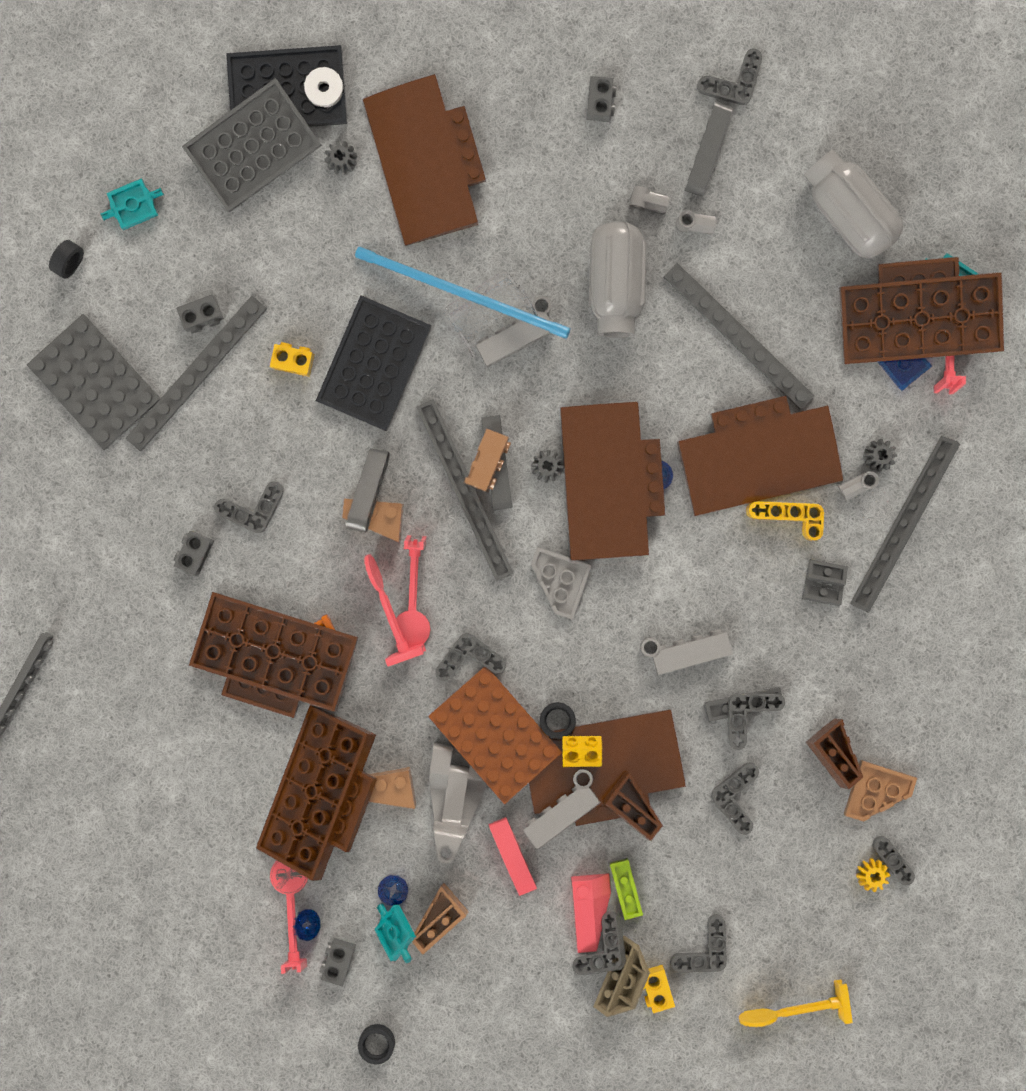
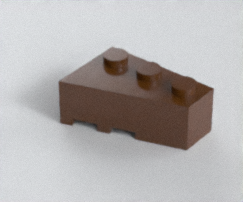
[806,718,863,789]
[602,772,663,841]

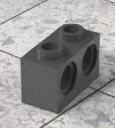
[586,76,617,122]
[176,294,224,333]
[174,531,214,576]
[319,938,356,987]

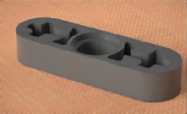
[873,836,915,885]

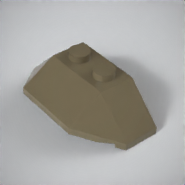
[593,936,650,1017]

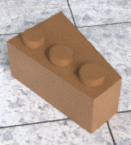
[464,429,511,492]
[342,499,404,542]
[369,767,416,809]
[412,883,469,955]

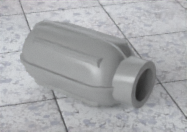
[804,149,904,258]
[589,222,646,338]

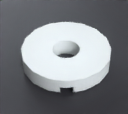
[304,67,343,108]

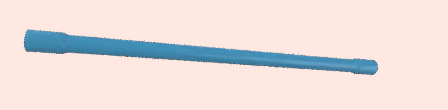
[355,246,571,339]

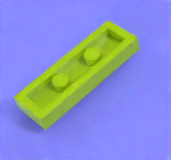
[610,858,643,920]

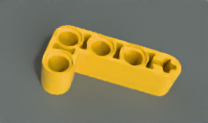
[746,501,824,540]

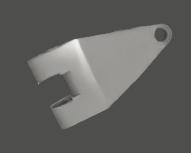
[429,742,486,863]

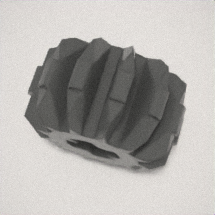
[324,141,357,175]
[863,439,898,472]
[531,450,564,483]

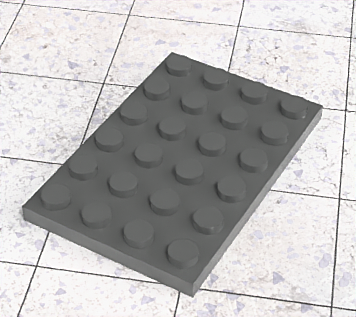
[182,78,322,212]
[26,314,161,450]

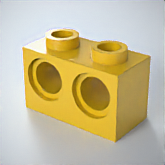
[270,342,315,377]
[563,736,602,767]
[644,965,675,1013]

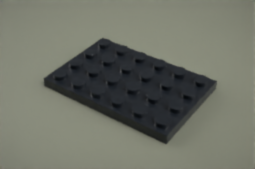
[226,45,347,127]
[315,295,432,432]

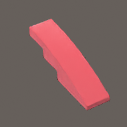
[488,817,537,896]

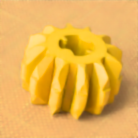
[856,858,890,892]

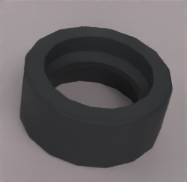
[49,239,84,279]
[539,702,576,739]
[358,1024,395,1065]

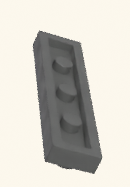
[704,687,782,722]

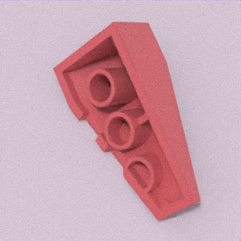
[571,873,611,953]

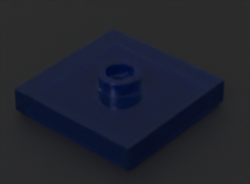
[878,358,932,391]

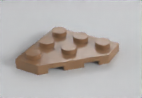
[844,760,917,822]

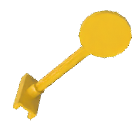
[738,979,853,1027]

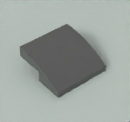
[802,559,848,606]

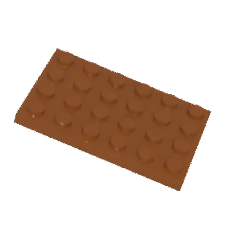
[428,667,562,805]

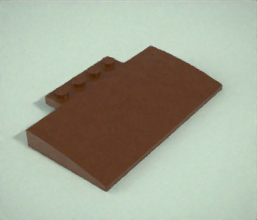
[363,74,486,246]
[839,257,1004,364]
[677,396,843,516]
[560,402,665,561]
[189,592,358,718]
[256,705,377,881]
[529,709,686,826]

